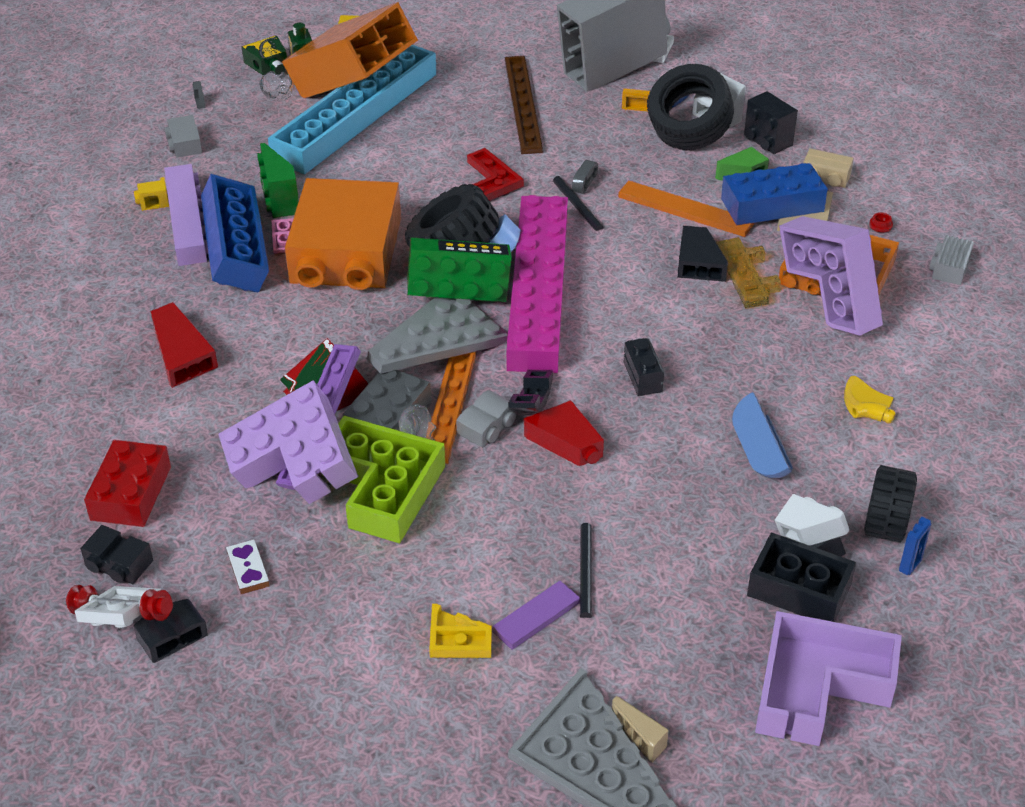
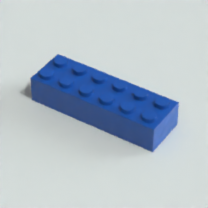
[201,174,269,293]

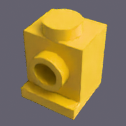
[134,177,169,211]

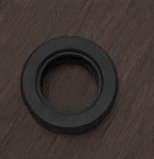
[647,64,734,150]

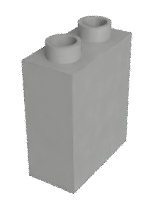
[556,0,671,92]

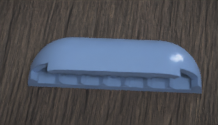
[732,392,793,478]

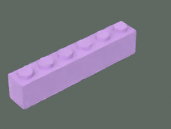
[164,164,209,266]

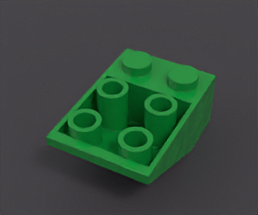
[257,143,299,218]

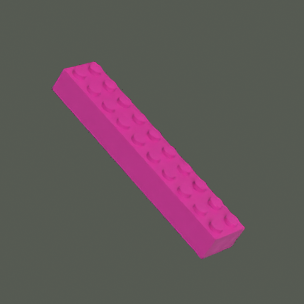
[506,195,568,373]

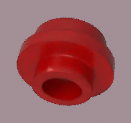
[869,212,893,233]

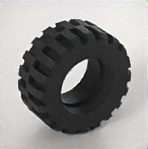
[405,184,499,247]

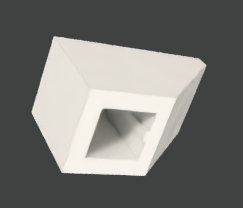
[775,494,850,546]

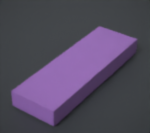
[492,581,580,650]

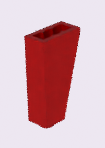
[150,302,218,388]

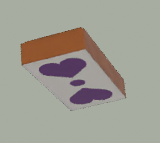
[226,540,270,594]

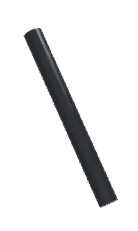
[553,176,604,231]
[580,523,592,618]

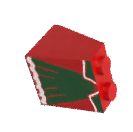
[280,338,368,411]

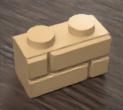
[803,148,854,188]

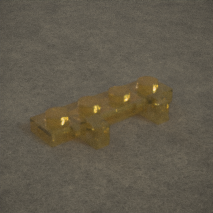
[716,237,781,308]

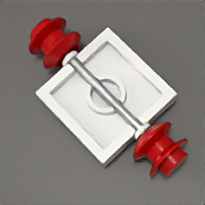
[66,585,173,628]

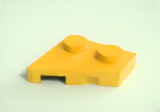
[429,604,492,658]

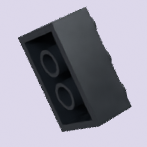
[747,532,856,622]

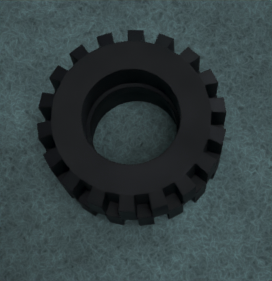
[864,465,917,543]

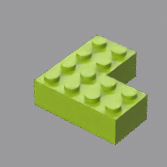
[322,416,445,544]

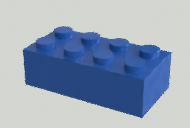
[721,163,828,225]

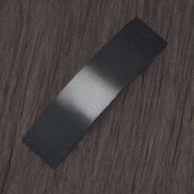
[508,370,553,412]

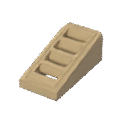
[612,696,668,763]

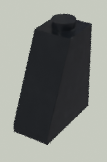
[677,225,728,282]

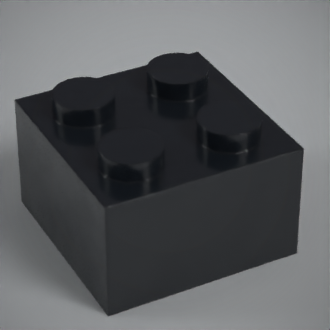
[744,91,798,154]

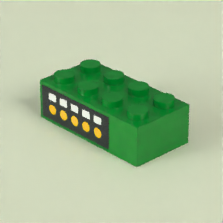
[407,238,512,302]

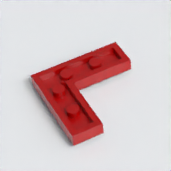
[467,148,524,201]

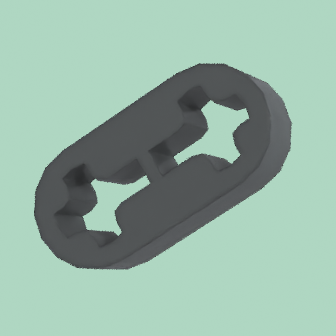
[572,160,598,194]

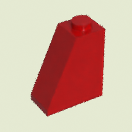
[524,400,604,467]

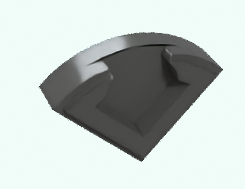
[192,81,206,109]

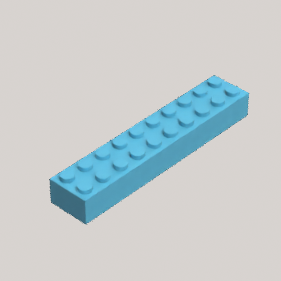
[268,45,436,174]

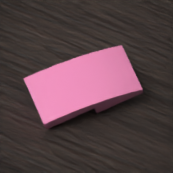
[271,218,294,254]

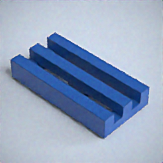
[899,517,932,576]

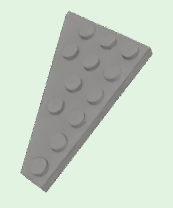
[367,297,508,374]
[508,668,677,807]

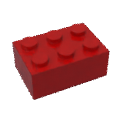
[84,440,171,527]

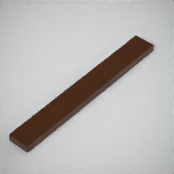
[505,56,543,154]

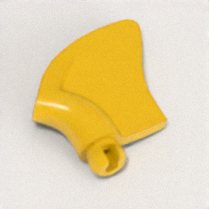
[844,376,896,424]

